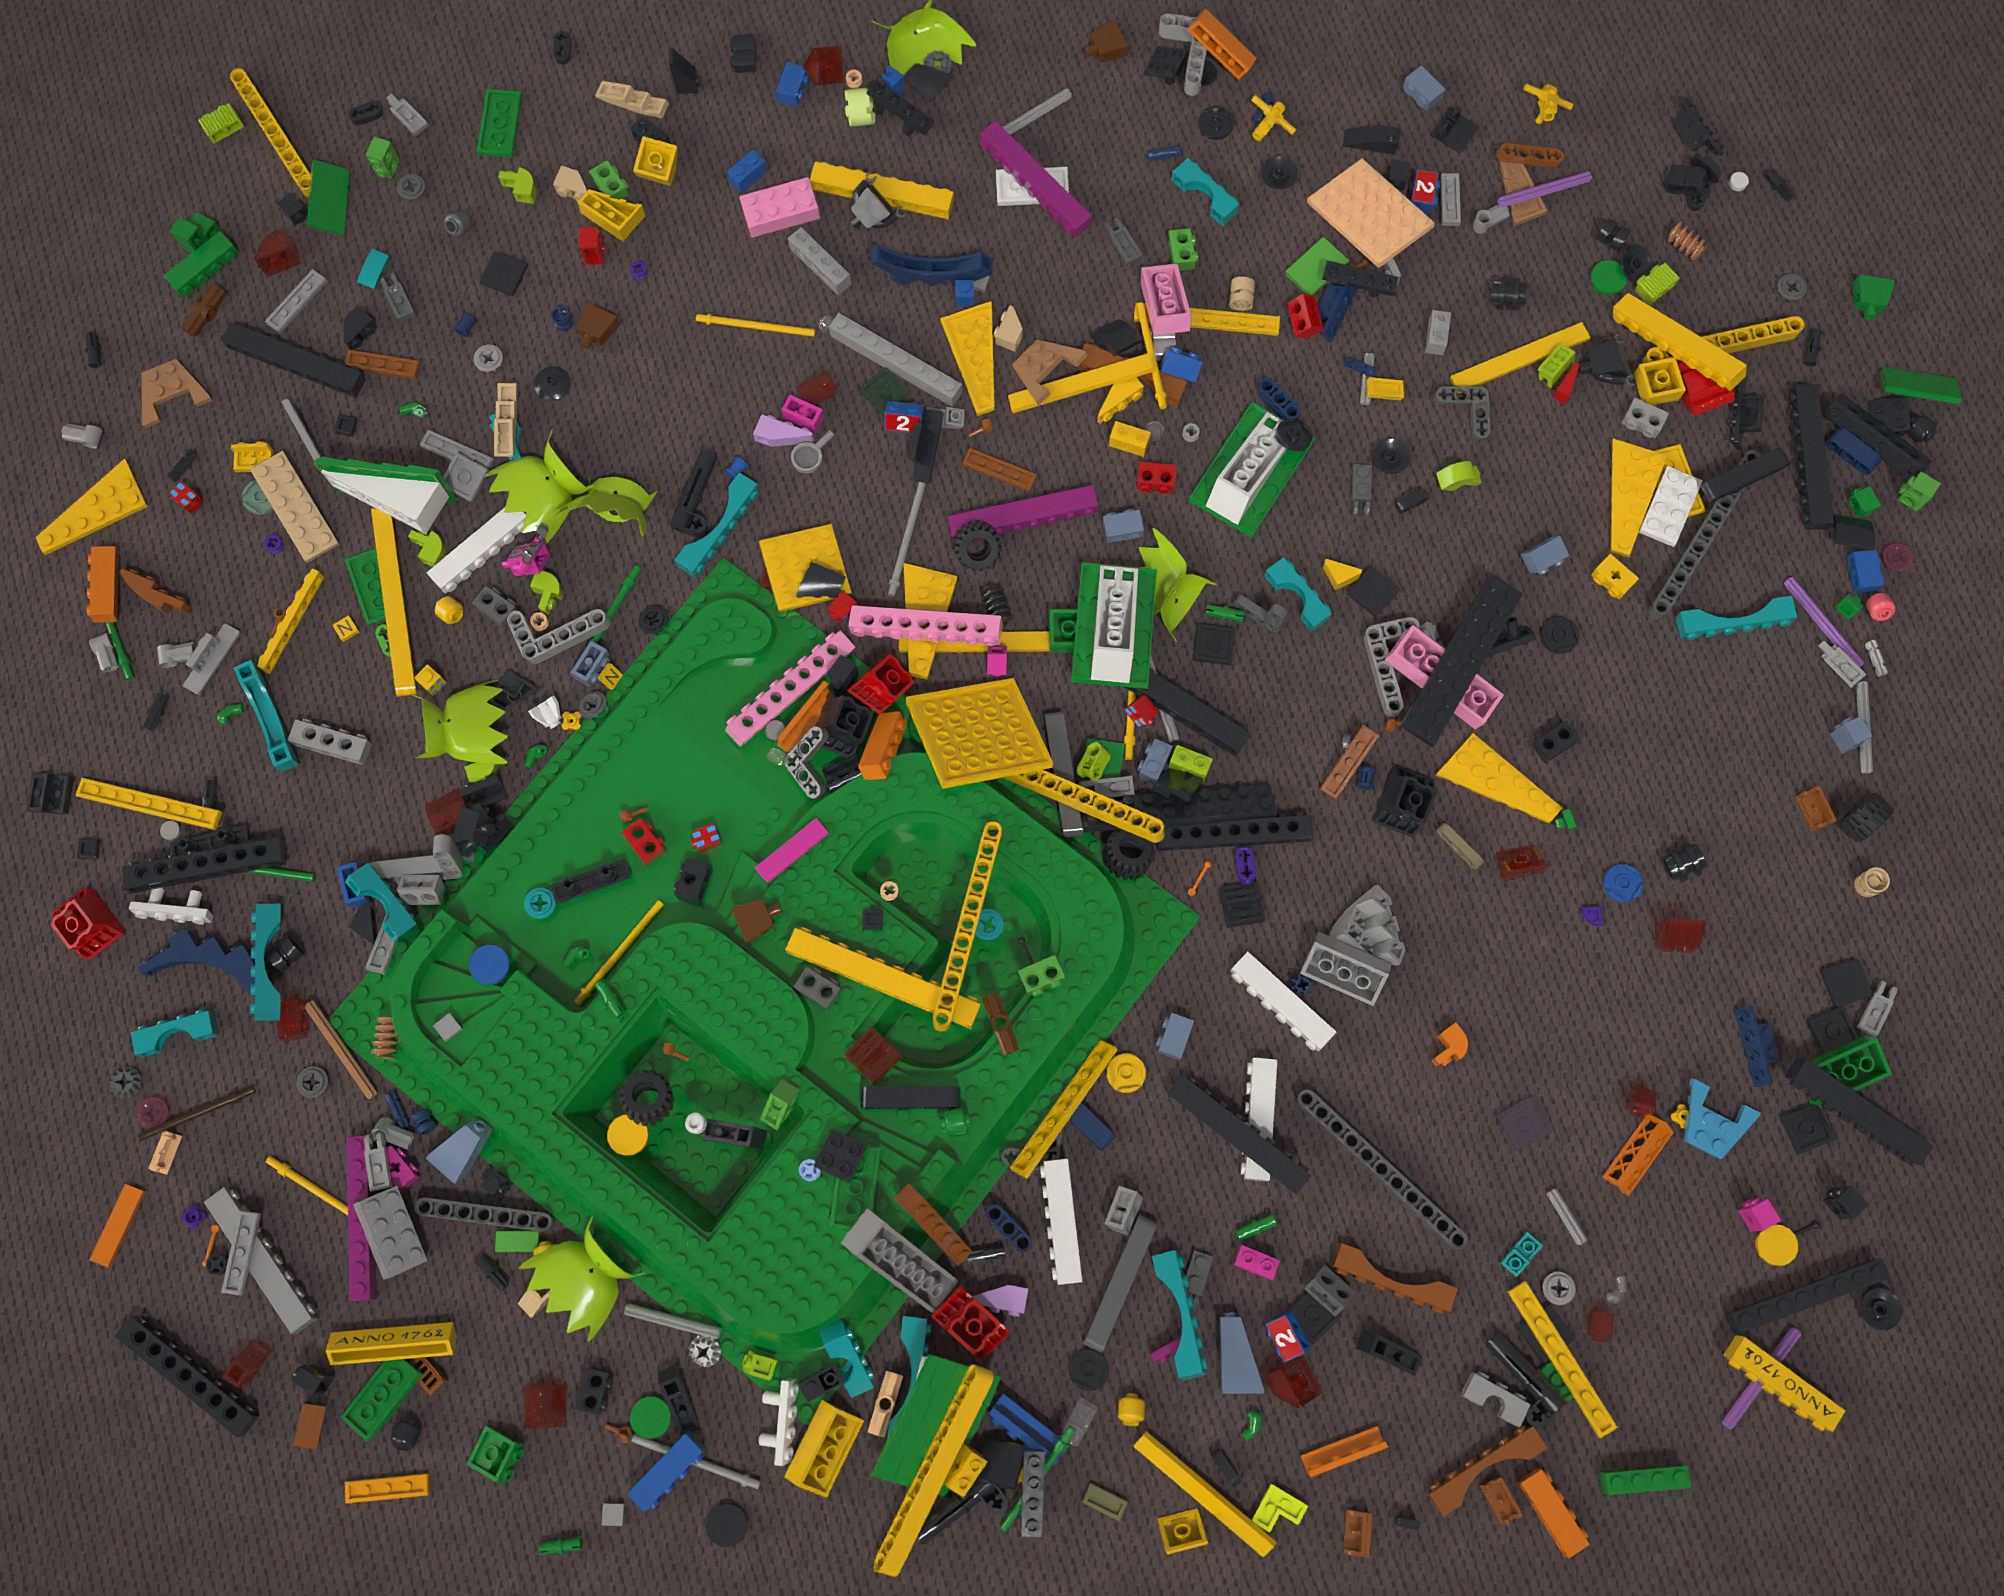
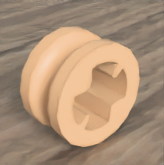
[846,70,862,88]
[530,612,549,631]
[880,881,898,901]

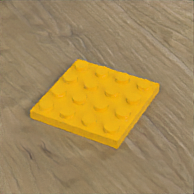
[759,524,851,612]

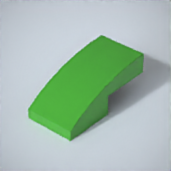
[495,1231,538,1252]

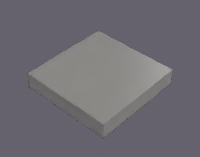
[443,452,490,502]

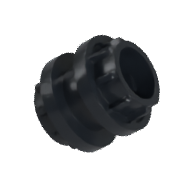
[1491,277,1527,311]
[1663,843,1707,882]

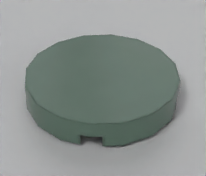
[242,480,274,515]

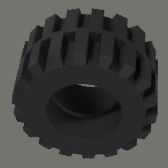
[953,520,1002,572]
[1839,792,1894,843]
[1102,829,1155,880]
[620,1070,674,1126]

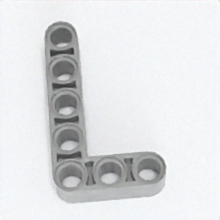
[1158,14,1207,96]
[507,609,611,664]
[1363,617,1420,718]
[370,835,463,886]

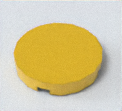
[1107,1053,1146,1093]
[607,1115,649,1156]
[1756,1225,1798,1266]

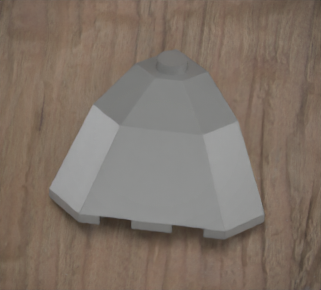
[1329,885,1405,965]

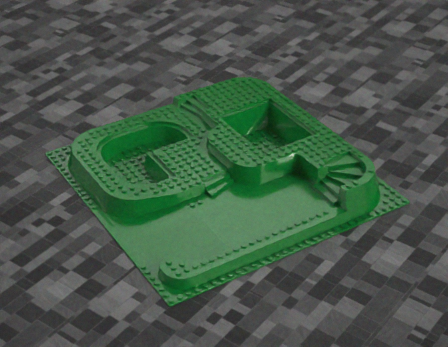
[328,559,1199,1425]

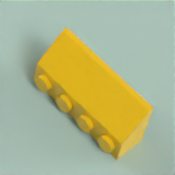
[784,1400,864,1498]

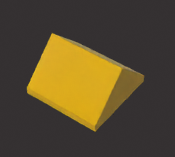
[1157,1509,1208,1554]

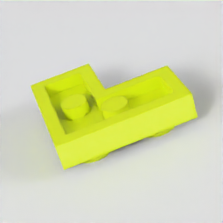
[1251,1484,1308,1533]

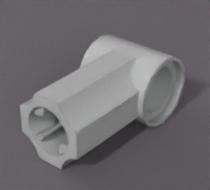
[1472,204,1510,234]
[61,424,103,449]
[89,633,119,673]
[157,642,196,668]
[371,1117,415,1150]

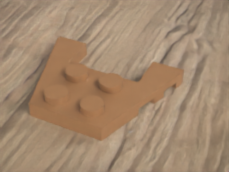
[1012,340,1088,405]
[142,359,213,428]

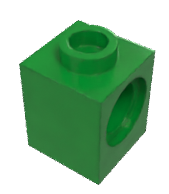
[1847,487,1881,519]

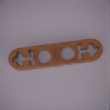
[1496,143,1564,167]

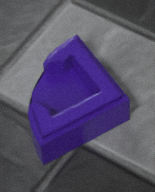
[1580,906,1604,926]

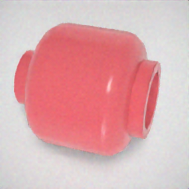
[1866,593,1896,621]

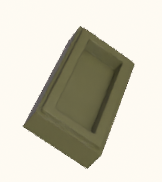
[1082,1483,1128,1521]

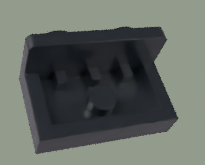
[459,775,507,811]

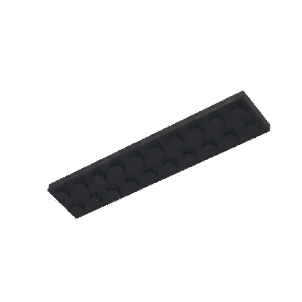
[1400,573,1523,747]
[1081,783,1277,833]

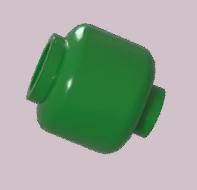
[940,1107,971,1136]

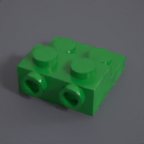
[466,1426,524,1484]

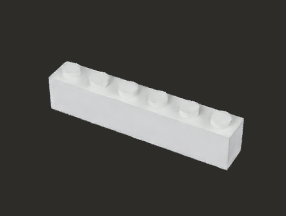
[427,508,526,594]
[1230,952,1336,1052]
[1241,1058,1277,1182]
[1040,1158,1082,1285]

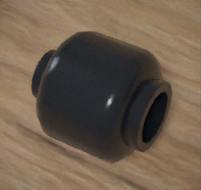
[1907,415,1937,443]
[390,1418,421,1452]

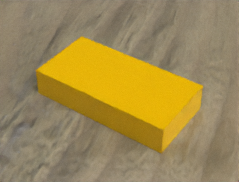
[1366,377,1404,400]

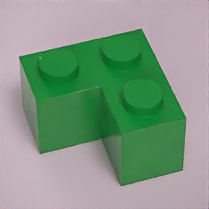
[169,212,220,253]

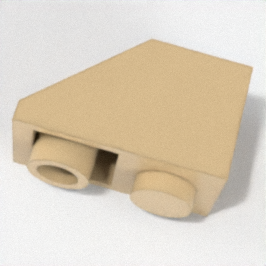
[553,166,587,201]
[993,306,1023,352]
[518,1289,550,1318]

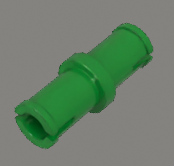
[1205,604,1245,622]
[595,979,627,1020]
[1235,1213,1277,1242]
[539,1536,583,1555]

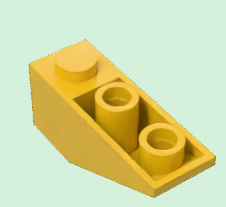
[1097,377,1144,424]

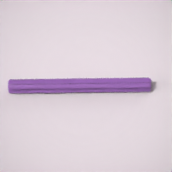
[1497,171,1592,207]
[1784,577,1864,668]
[1722,1327,1801,1429]

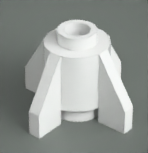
[528,695,562,729]

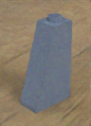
[426,1116,493,1184]
[1218,1313,1264,1394]

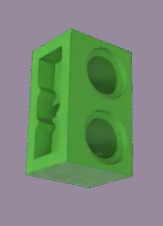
[366,137,400,178]
[589,161,629,200]
[1168,228,1198,271]
[1897,472,1941,512]
[1018,955,1065,997]
[760,1079,800,1130]

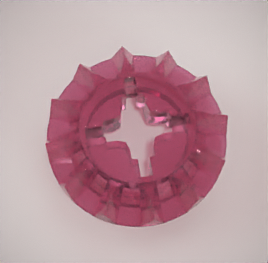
[1882,543,1914,573]
[136,1097,169,1129]

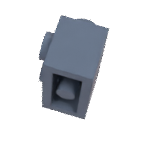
[1403,65,1446,111]
[1102,509,1144,543]
[1521,536,1569,575]
[571,641,611,688]
[1830,716,1873,754]
[1137,739,1173,785]
[1156,1013,1194,1060]

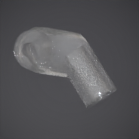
[1607,1276,1627,1305]

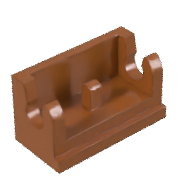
[1795,785,1837,832]
[294,1402,327,1449]
[1479,1476,1523,1524]
[1343,1509,1372,1558]

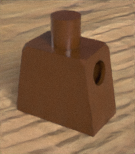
[1084,19,1128,63]
[577,302,620,349]
[731,899,782,945]

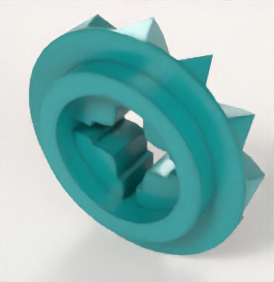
[524,888,556,920]
[972,909,1004,941]

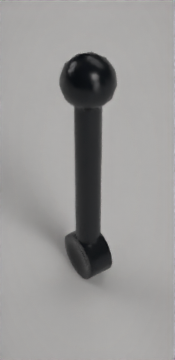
[1018,937,1034,965]
[1794,1221,1820,1236]

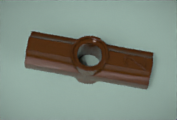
[181,284,226,337]
[982,993,1020,1056]

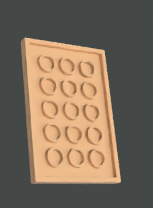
[1307,159,1434,268]

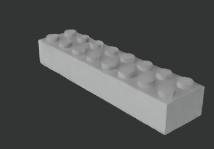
[841,1209,958,1313]

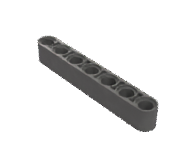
[1044,711,1083,838]
[415,1198,556,1232]
[1083,1214,1158,1353]

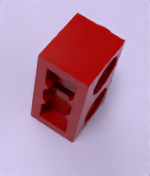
[579,226,605,265]
[1287,294,1323,339]
[1137,462,1176,494]
[621,818,665,866]

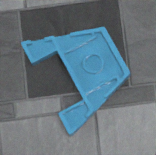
[1684,1079,1761,1159]

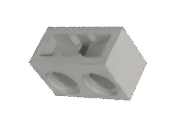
[1425,310,1451,355]
[1622,398,1669,438]
[397,875,446,905]
[1104,1186,1143,1236]

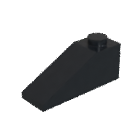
[669,48,702,94]
[1342,125,1401,155]
[700,1119,768,1151]
[1355,1329,1422,1376]
[658,1365,700,1435]

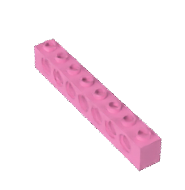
[848,606,1003,646]
[725,630,855,747]

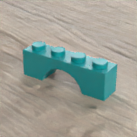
[1172,158,1239,226]
[1264,557,1331,632]
[345,863,417,942]
[131,1009,219,1057]
[819,1320,874,1398]

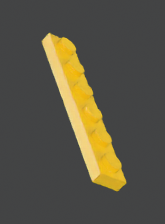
[257,568,324,674]

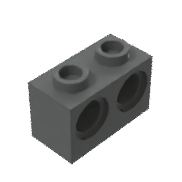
[472,586,518,629]
[793,967,842,1011]
[1304,1264,1356,1316]

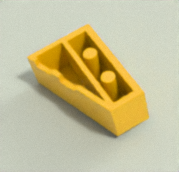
[577,189,645,242]

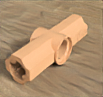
[868,1371,903,1437]

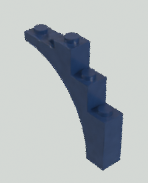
[871,244,993,286]
[138,929,255,997]

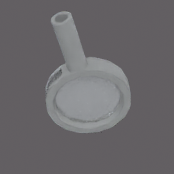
[791,430,834,474]

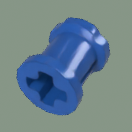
[724,456,749,480]

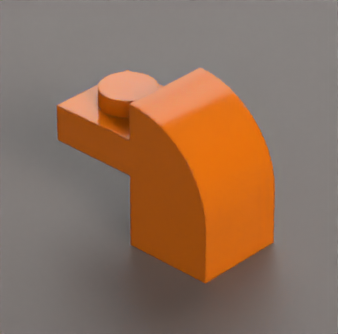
[1431,1023,1468,1067]

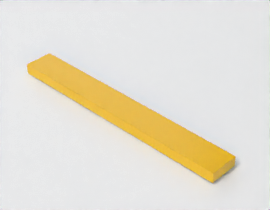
[1134,302,1280,336]
[1450,322,1590,394]
[1008,353,1154,413]
[899,631,1050,653]
[75,778,222,830]
[1010,1039,1117,1179]
[1507,1281,1618,1438]
[1133,1431,1276,1557]

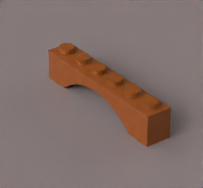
[1076,343,1187,408]
[894,1184,973,1266]
[1331,1243,1458,1314]
[1427,1424,1547,1516]

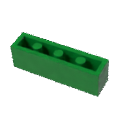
[164,231,239,298]
[1599,1464,1691,1495]

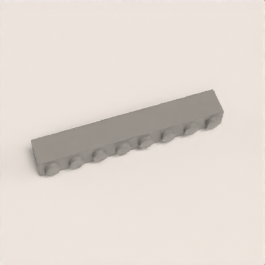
[829,313,962,407]
[204,1187,318,1334]

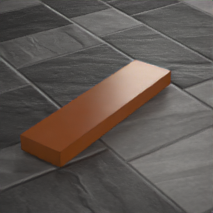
[345,350,421,380]
[962,447,1037,492]
[1320,725,1380,799]

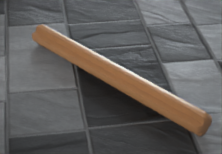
[304,1000,378,1099]

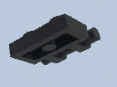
[822,753,862,792]

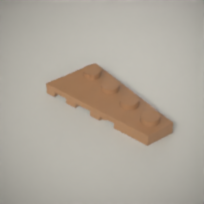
[1499,160,1547,227]

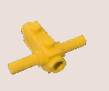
[1523,83,1573,124]
[1251,95,1296,141]

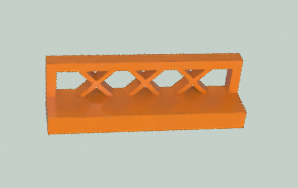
[777,681,830,754]
[1603,1113,1674,1196]
[1300,1426,1388,1477]

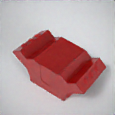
[1676,360,1734,416]
[847,654,915,714]
[50,885,125,961]
[931,1286,1011,1362]

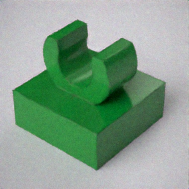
[1835,594,1863,620]
[1555,809,1578,831]

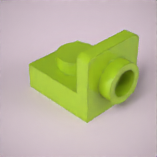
[742,1350,777,1381]

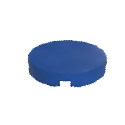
[1603,864,1643,903]
[469,945,510,985]

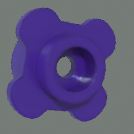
[181,1205,206,1229]

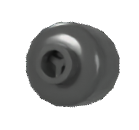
[444,210,471,237]

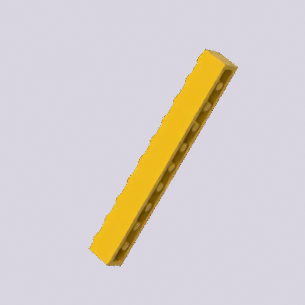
[785,927,981,1029]

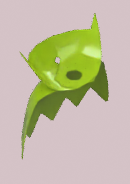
[872,0,976,75]
[484,429,596,544]
[551,477,657,537]
[1139,528,1217,642]
[411,679,508,764]
[519,1216,645,1342]

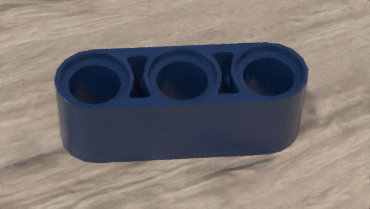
[1257,377,1301,422]
[1826,427,1882,475]
[1069,1102,1116,1152]
[986,1204,1032,1253]

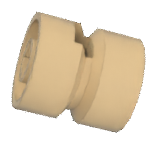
[1229,277,1255,311]
[1855,867,1890,897]

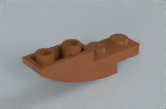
[120,569,191,614]

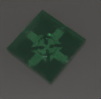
[859,367,910,416]

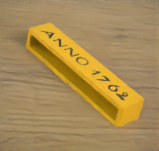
[326,1322,457,1365]
[1723,1335,1845,1432]

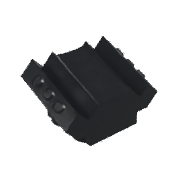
[810,688,873,758]
[1372,765,1437,838]

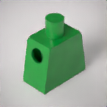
[1853,275,1895,320]

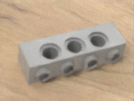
[788,227,851,296]
[287,719,372,766]

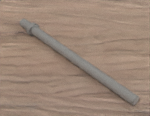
[887,482,926,597]
[631,1434,761,1489]

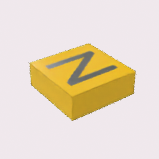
[332,615,359,642]
[597,663,622,690]

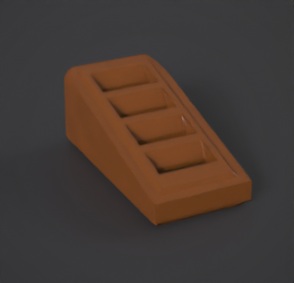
[410,1357,449,1396]

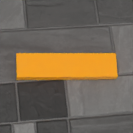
[345,1473,430,1504]

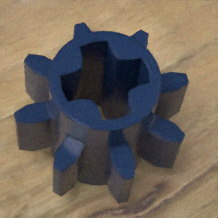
[1290,973,1314,999]

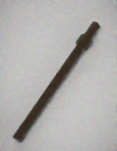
[137,1086,256,1141]

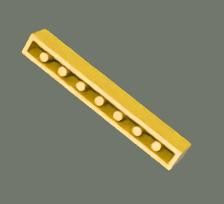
[809,162,954,219]
[1613,293,1747,391]

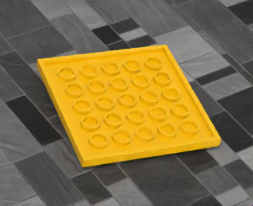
[906,678,1053,789]

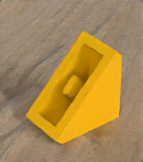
[1323,559,1362,590]

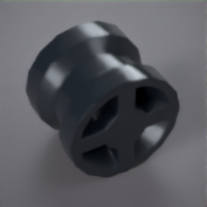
[206,1254,229,1275]

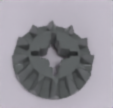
[924,50,952,73]
[397,174,426,201]
[1777,274,1807,302]
[579,692,607,720]
[109,1066,142,1098]
[296,1066,329,1099]

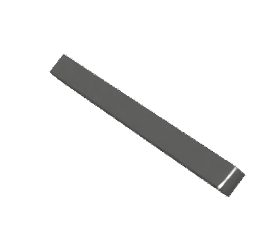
[1649,450,1761,620]
[1296,1090,1468,1250]

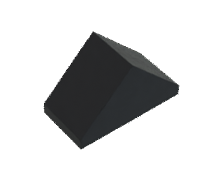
[348,904,378,944]

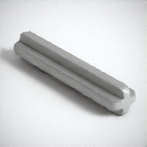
[1360,353,1374,405]
[1547,1188,1587,1245]

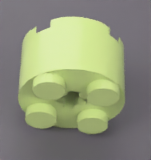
[845,88,875,126]

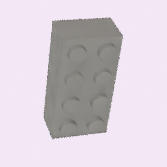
[1300,932,1392,1006]
[353,1186,427,1280]

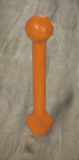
[1188,861,1212,896]
[202,1225,220,1267]

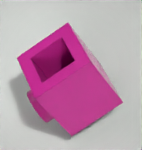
[987,646,1007,676]

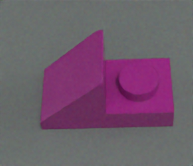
[1149,1336,1182,1363]

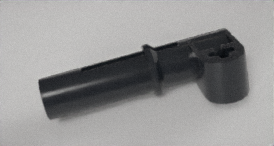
[670,450,718,538]
[1485,1332,1567,1427]
[917,1481,1008,1545]

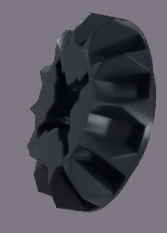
[639,606,669,635]

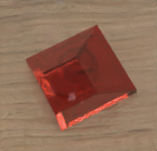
[1264,1355,1323,1408]

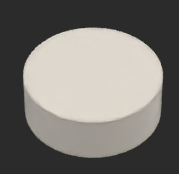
[1729,172,1749,191]
[685,1113,707,1134]

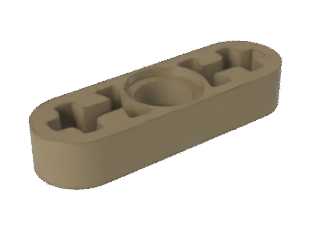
[1436,823,1484,870]

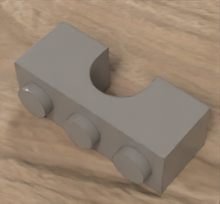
[1460,1371,1530,1427]

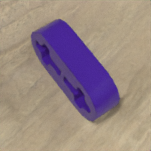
[1236,847,1256,884]

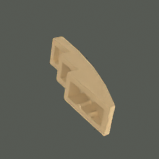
[595,81,669,118]
[494,383,518,457]

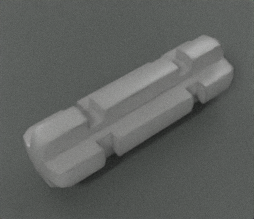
[1865,640,1888,677]

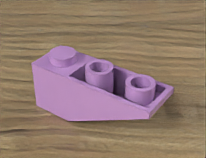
[753,414,814,447]
[973,1285,1028,1317]

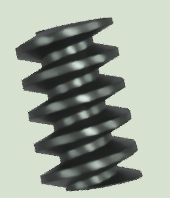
[980,587,1013,627]

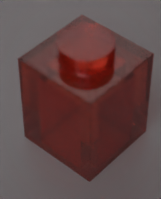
[1587,1310,1615,1342]

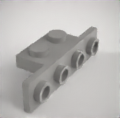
[183,624,241,695]

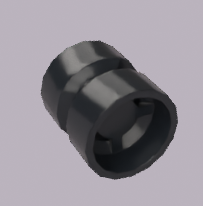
[1596,218,1631,252]
[265,936,304,973]

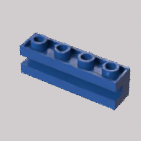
[989,1393,1069,1466]
[627,1430,707,1512]

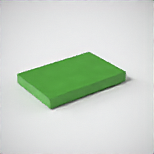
[1285,237,1349,296]

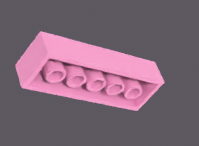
[1385,625,1504,729]

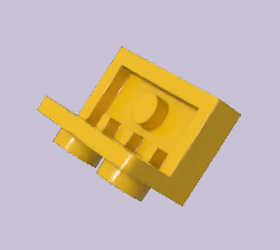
[231,441,274,472]

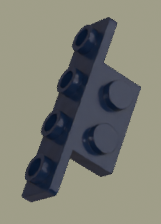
[1318,285,1359,342]
[1735,1006,1781,1087]

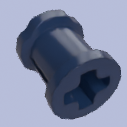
[453,313,477,338]
[1356,767,1377,790]

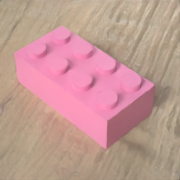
[739,177,820,238]
[1141,264,1191,335]

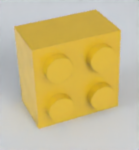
[1633,357,1686,405]

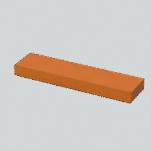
[90,1184,146,1268]

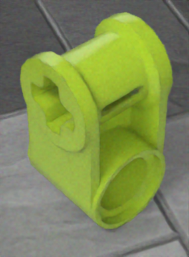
[1077,742,1111,781]

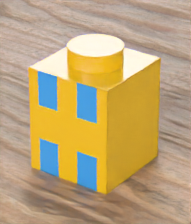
[414,665,446,696]

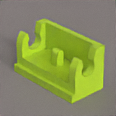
[1538,343,1576,389]

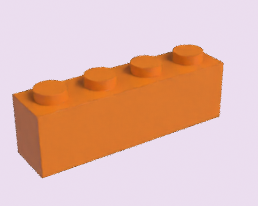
[1187,8,1256,80]
[86,546,119,623]
[858,711,907,780]
[1517,1468,1590,1558]

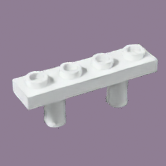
[129,888,213,925]
[759,1378,799,1466]

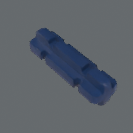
[1253,92,1274,125]
[1147,146,1182,161]
[1344,357,1377,377]
[385,1092,410,1129]

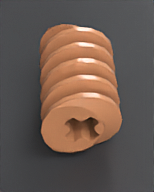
[1668,221,1709,261]
[371,1017,398,1060]

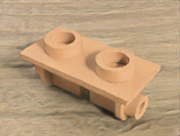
[148,1131,183,1175]

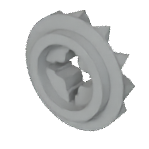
[474,345,503,373]
[1542,1272,1575,1305]
[689,1335,721,1368]

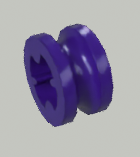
[630,261,648,280]
[264,535,284,554]

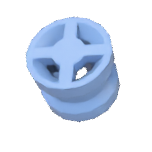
[799,1159,821,1181]

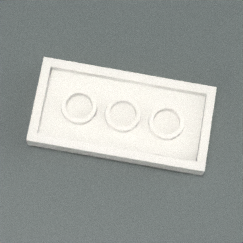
[996,167,1069,206]
[1639,466,1703,547]

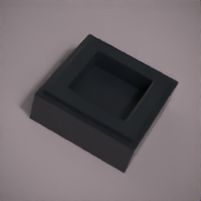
[334,415,358,437]
[77,839,100,859]
[863,909,883,931]
[1395,1516,1420,1530]

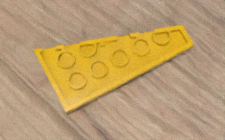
[940,301,994,416]
[1611,439,1667,558]
[36,459,148,555]
[904,563,958,680]
[1435,733,1562,823]

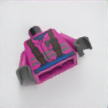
[502,523,550,576]

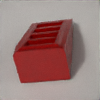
[1553,362,1579,405]

